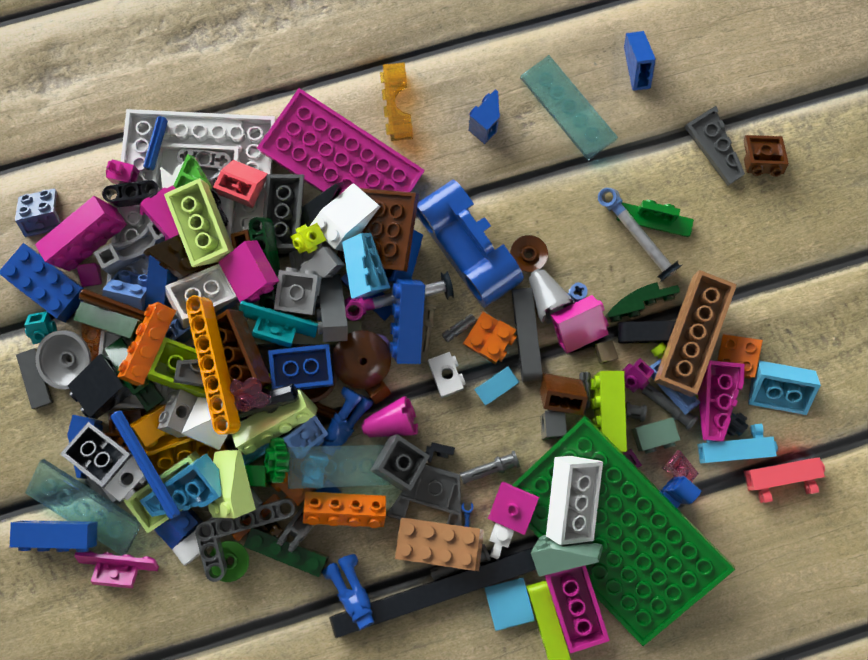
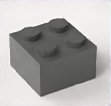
[370,434,430,491]

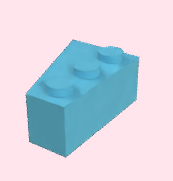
[342,233,390,299]

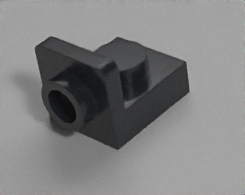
[425,442,455,463]

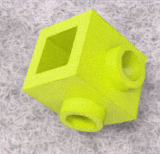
[290,223,326,254]

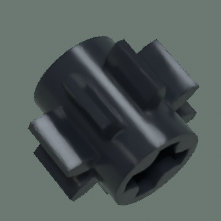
[726,412,748,436]

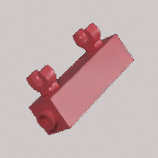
[744,457,825,503]

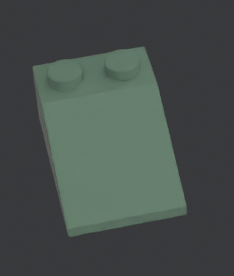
[531,535,603,577]

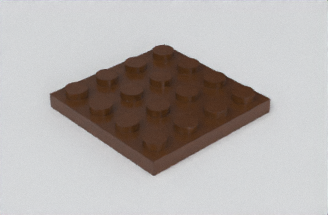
[337,188,419,272]

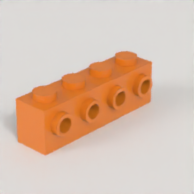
[117,302,176,386]
[303,492,386,528]

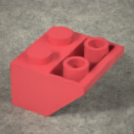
[213,160,268,208]

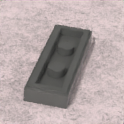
[16,348,53,410]

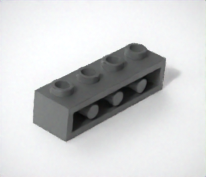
[316,274,348,342]

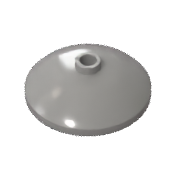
[36,330,92,389]

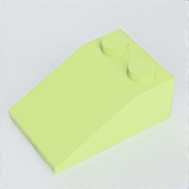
[208,450,256,518]

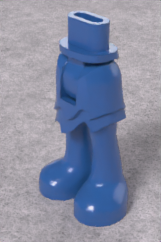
[320,386,374,456]
[322,554,374,630]

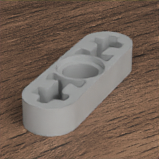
[177,148,232,171]

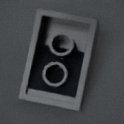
[60,422,132,489]

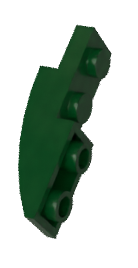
[605,282,680,323]
[105,337,165,412]

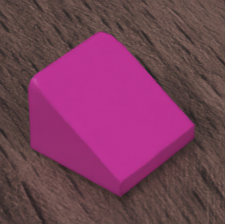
[77,263,102,287]

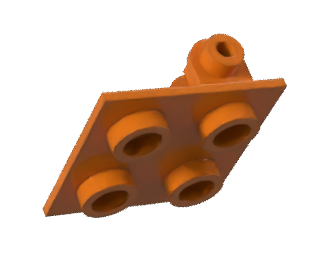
[717,334,763,379]

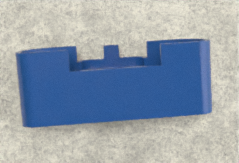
[416,180,524,308]

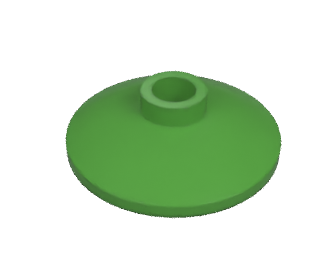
[210,541,249,582]

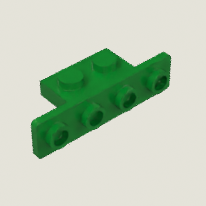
[616,200,694,237]

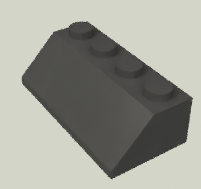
[263,174,305,254]

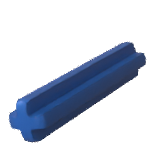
[143,116,168,171]

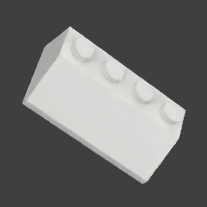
[546,456,603,545]

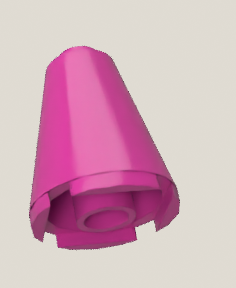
[361,396,418,438]

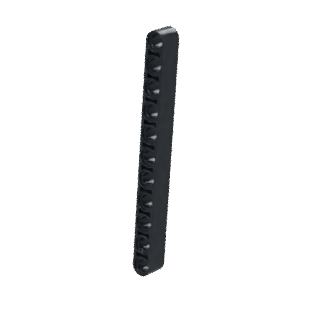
[329,547,536,638]

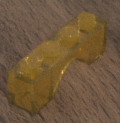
[380,62,413,141]

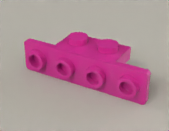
[74,551,159,589]

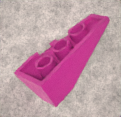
[698,360,744,441]

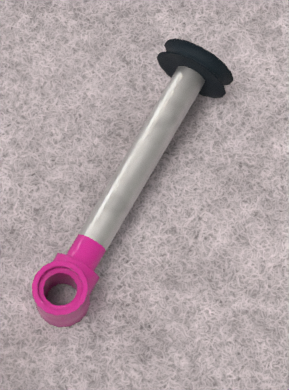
[344,271,454,321]

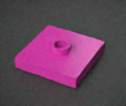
[488,481,540,535]

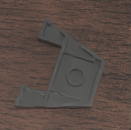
[387,464,462,526]

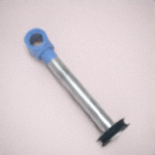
[598,188,682,282]

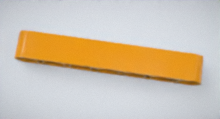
[186,295,240,434]

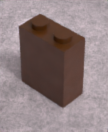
[539,373,588,415]

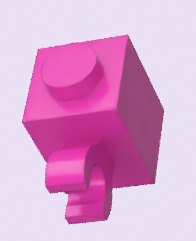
[106,159,140,184]

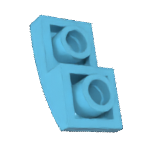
[474,366,519,405]

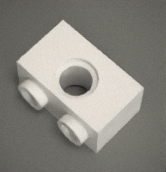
[428,352,465,398]
[105,454,146,502]

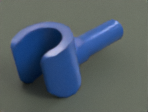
[461,502,474,527]

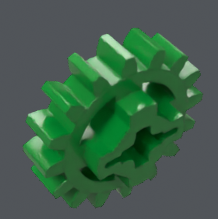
[264,438,290,483]

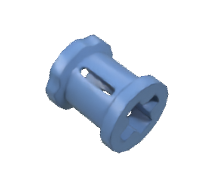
[568,283,588,303]

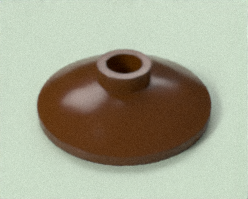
[510,235,548,272]

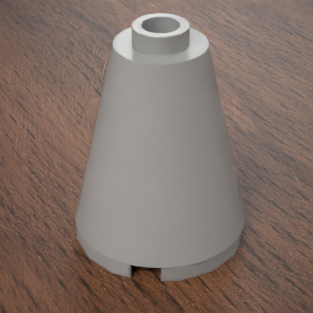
[529,269,575,324]

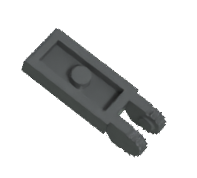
[277,505,314,553]

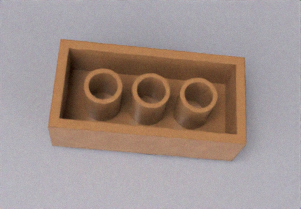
[395,518,484,571]

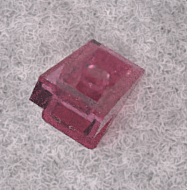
[662,450,699,482]

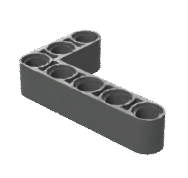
[195,498,296,582]

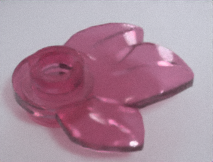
[230,377,271,412]

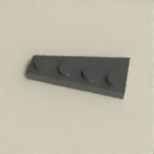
[685,106,745,186]

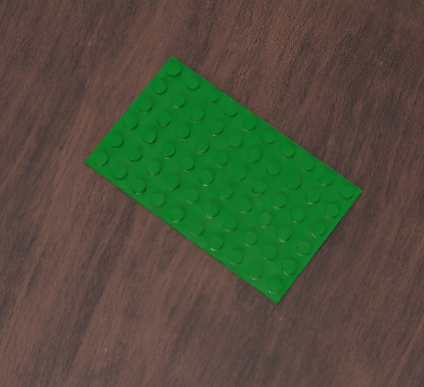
[512,416,735,646]

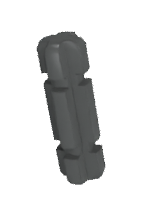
[442,314,477,342]
[579,372,592,410]

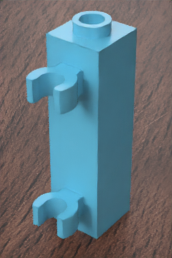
[697,424,778,464]

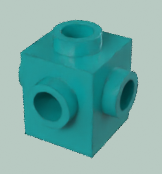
[24,311,57,344]

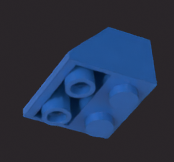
[468,89,500,144]

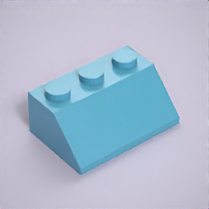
[748,361,821,415]

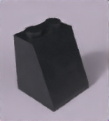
[67,354,132,419]

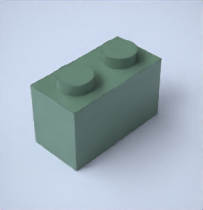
[631,417,680,454]

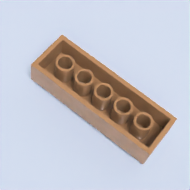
[654,270,737,397]

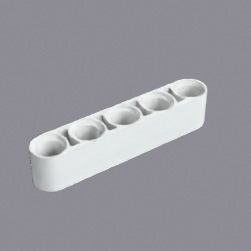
[172,487,263,566]

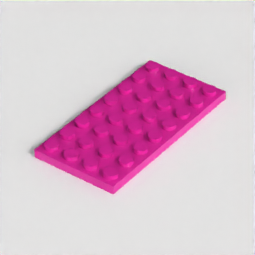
[257,88,425,194]

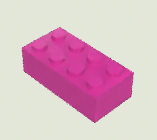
[35,196,127,272]
[544,565,610,654]

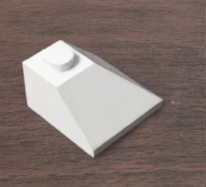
[181,397,228,450]

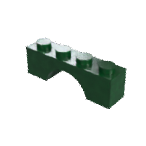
[243,527,329,577]

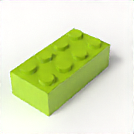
[590,371,627,453]

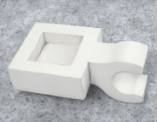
[489,522,514,559]

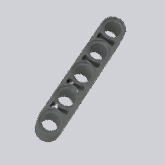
[512,287,542,382]

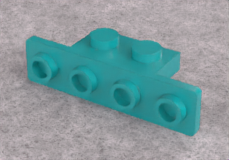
[239,301,318,348]

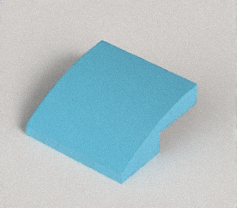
[484,578,535,631]

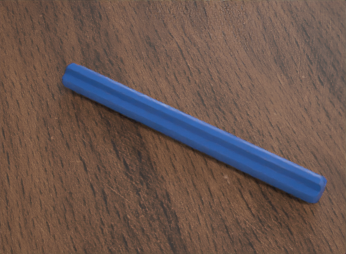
[111,411,180,519]

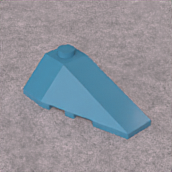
[140,453,222,517]

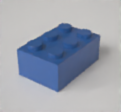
[268,344,334,390]

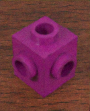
[622,358,654,393]

